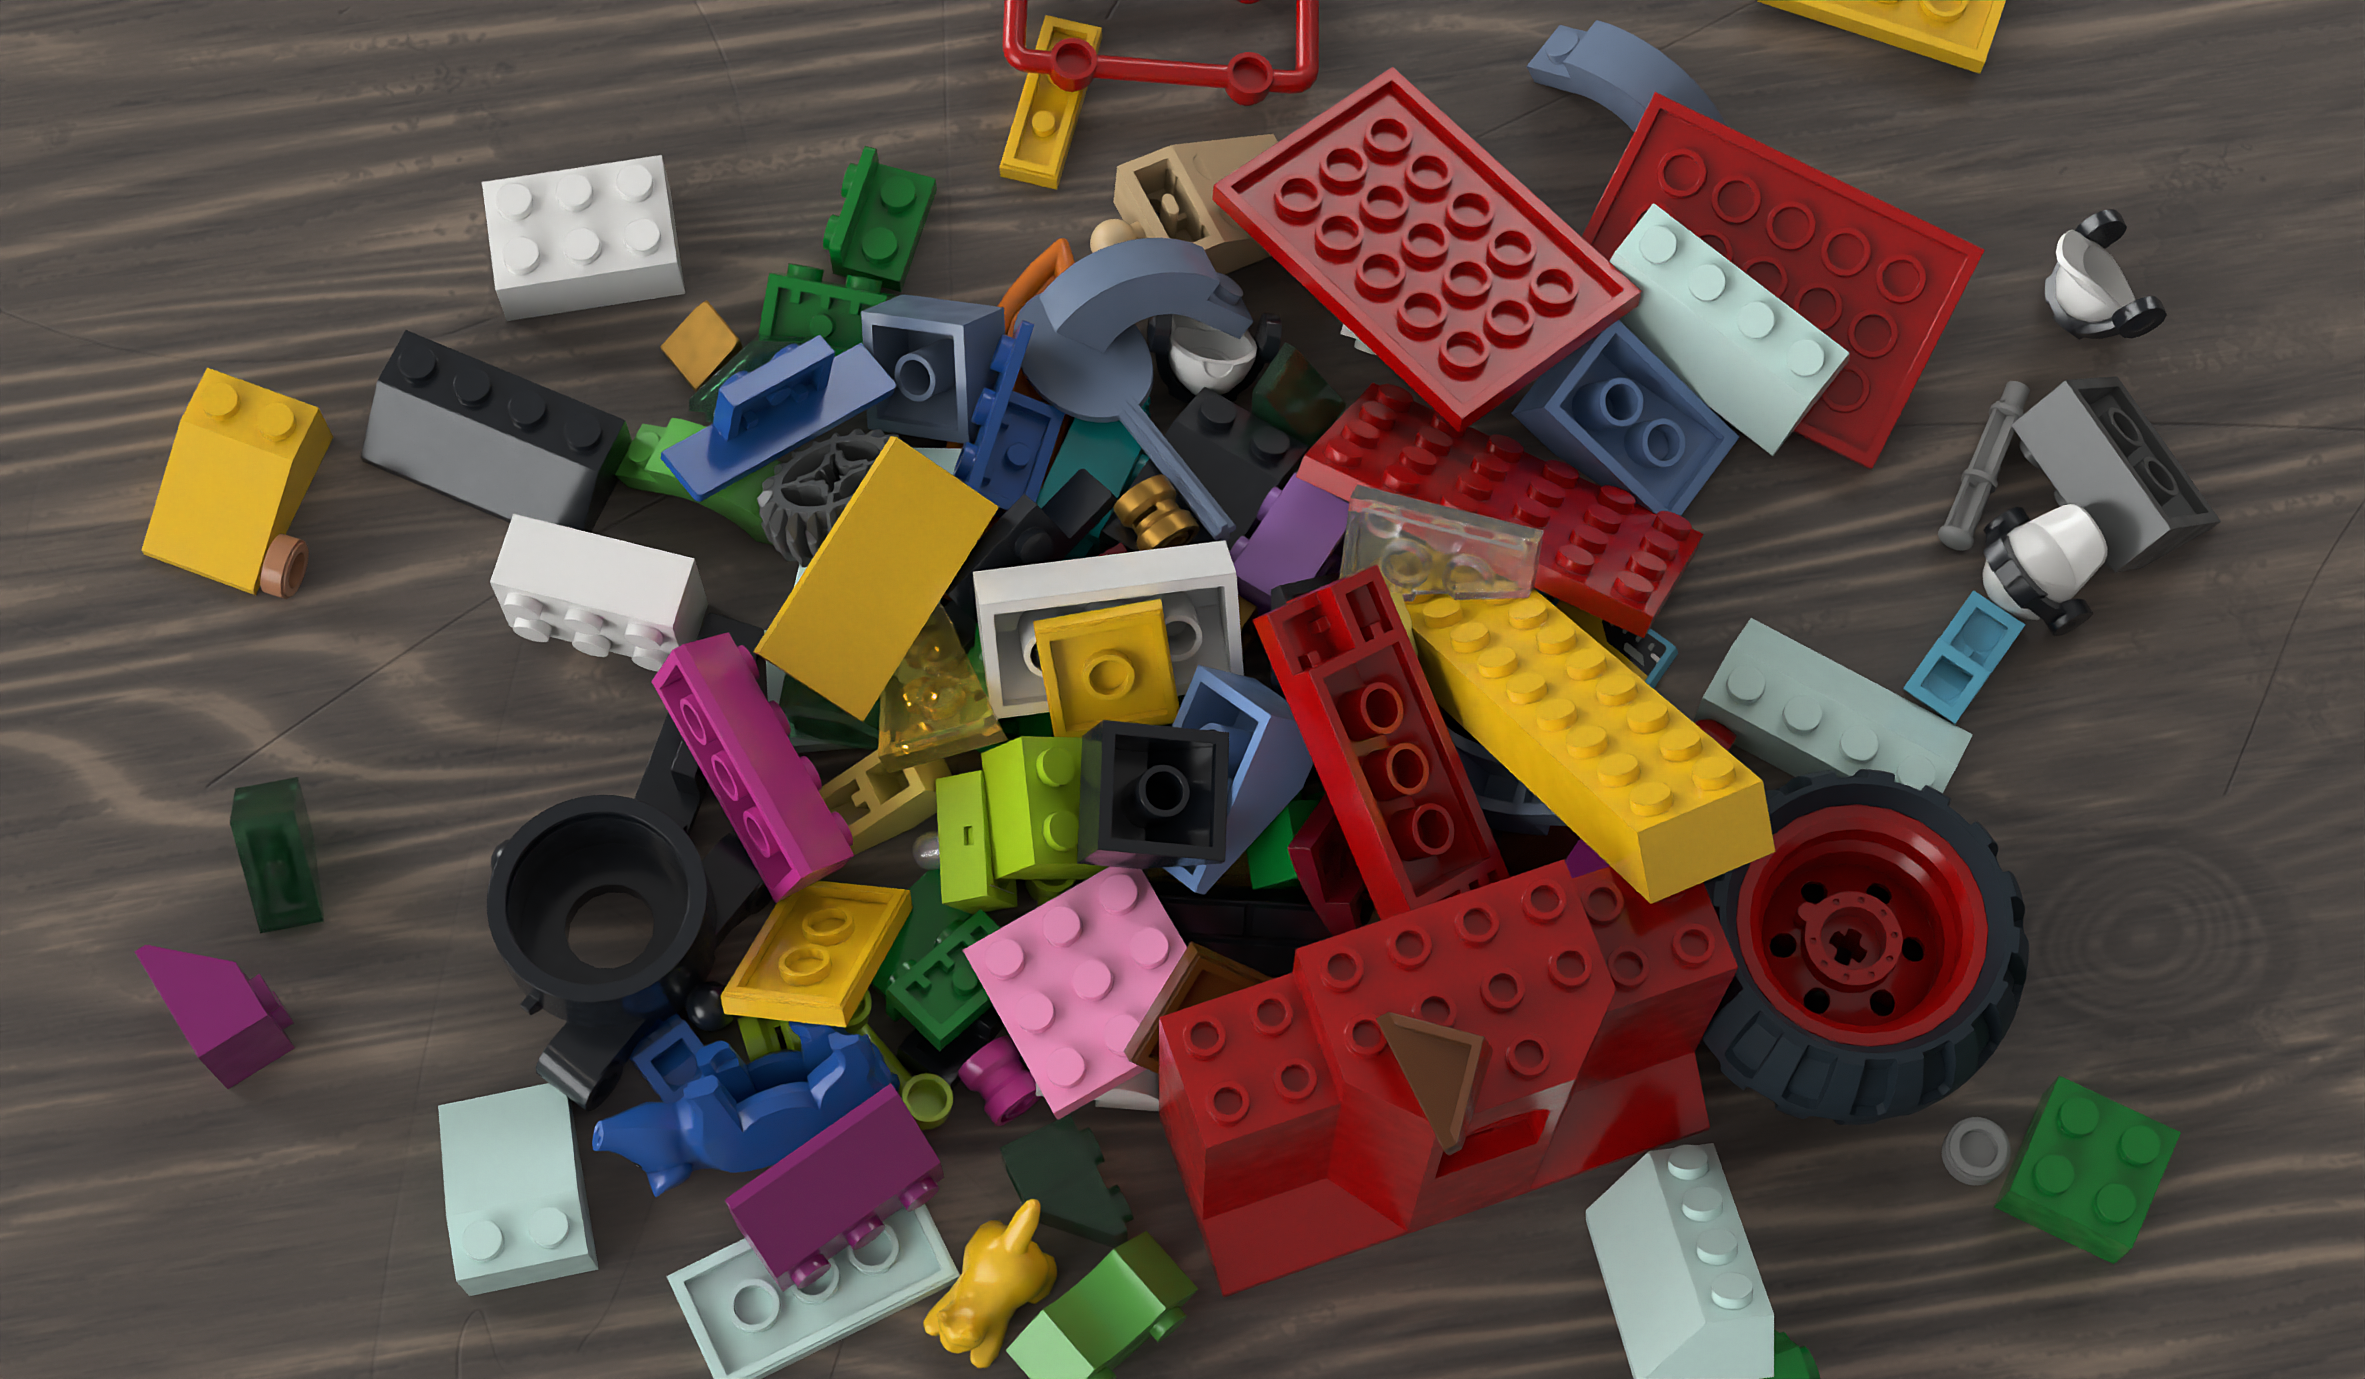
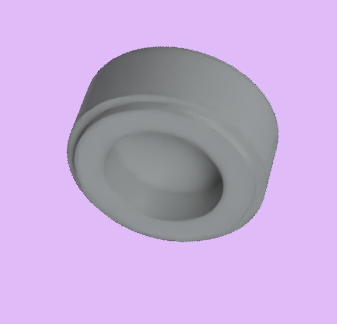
[1941,1117,2011,1185]

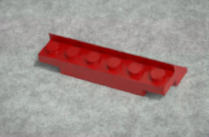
[1253,564,1510,920]

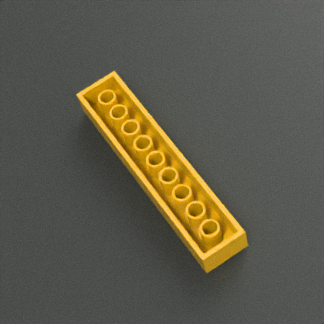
[1359,539,1775,904]

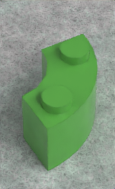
[1006,1231,1198,1379]

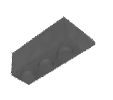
[2011,376,2221,573]

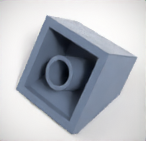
[861,294,1005,444]

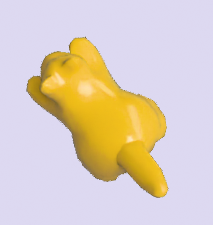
[923,1199,1057,1368]

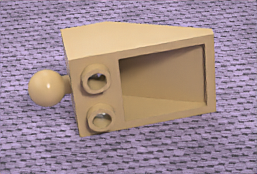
[1090,134,1278,275]

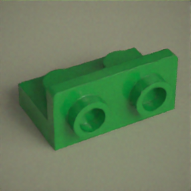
[823,146,937,292]
[757,263,896,357]
[886,909,1000,1051]

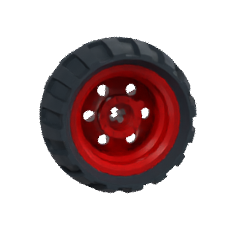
[1699,769,2029,1125]

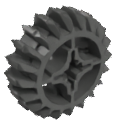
[757,428,900,567]

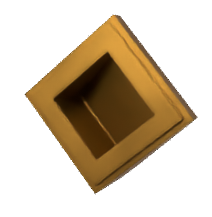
[660,300,745,393]

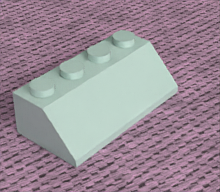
[1609,203,1850,456]
[1693,618,1973,793]
[1586,1143,1774,1379]

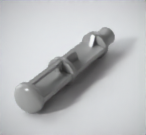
[1938,381,2030,550]

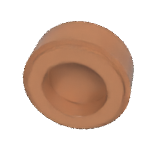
[260,534,309,599]

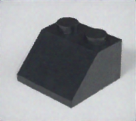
[1077,720,1229,869]

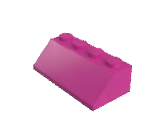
[651,632,855,903]

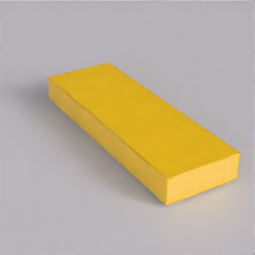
[999,15,1102,190]

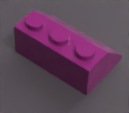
[725,1083,945,1292]

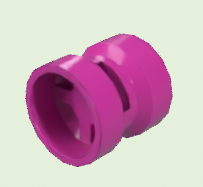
[958,1035,1042,1126]

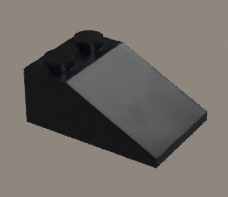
[1098,386,1309,552]

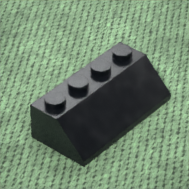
[361,330,632,533]

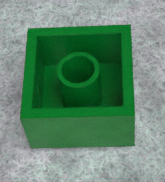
[1994,1075,2181,1264]

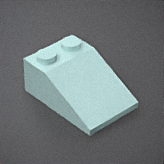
[438,1083,599,1296]

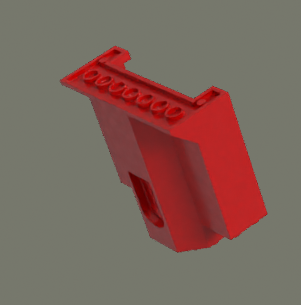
[1159,859,1738,1298]

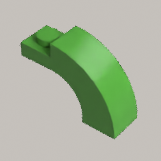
[615,418,781,545]

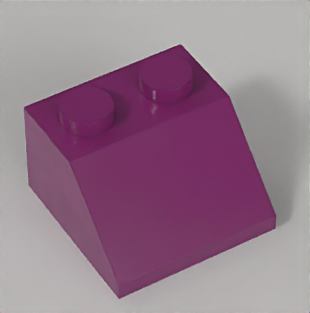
[134,945,295,1089]

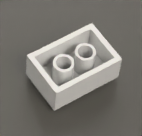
[482,155,685,321]
[490,514,708,672]

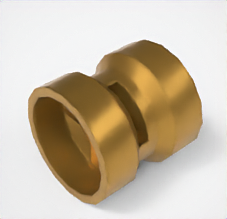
[1113,474,1199,551]

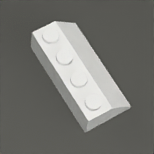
[973,541,1244,719]

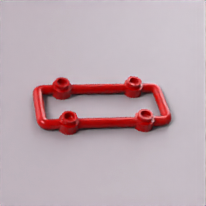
[1002,0,1319,106]

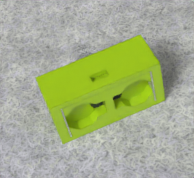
[912,770,1018,914]

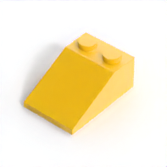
[142,368,333,596]

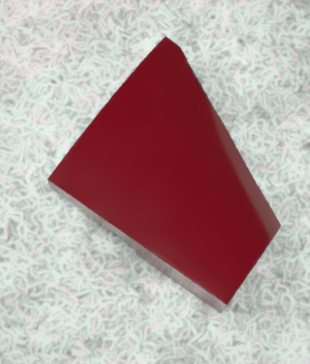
[1287,793,1372,936]

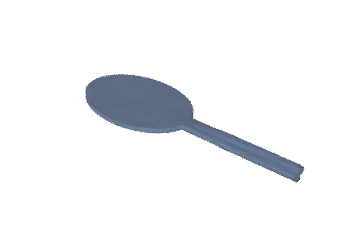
[1013,292,1236,541]

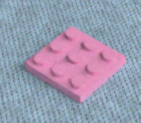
[963,866,1187,1120]

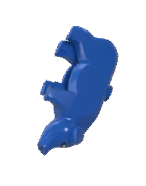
[592,1021,900,1198]

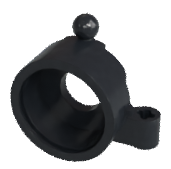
[487,795,772,1112]

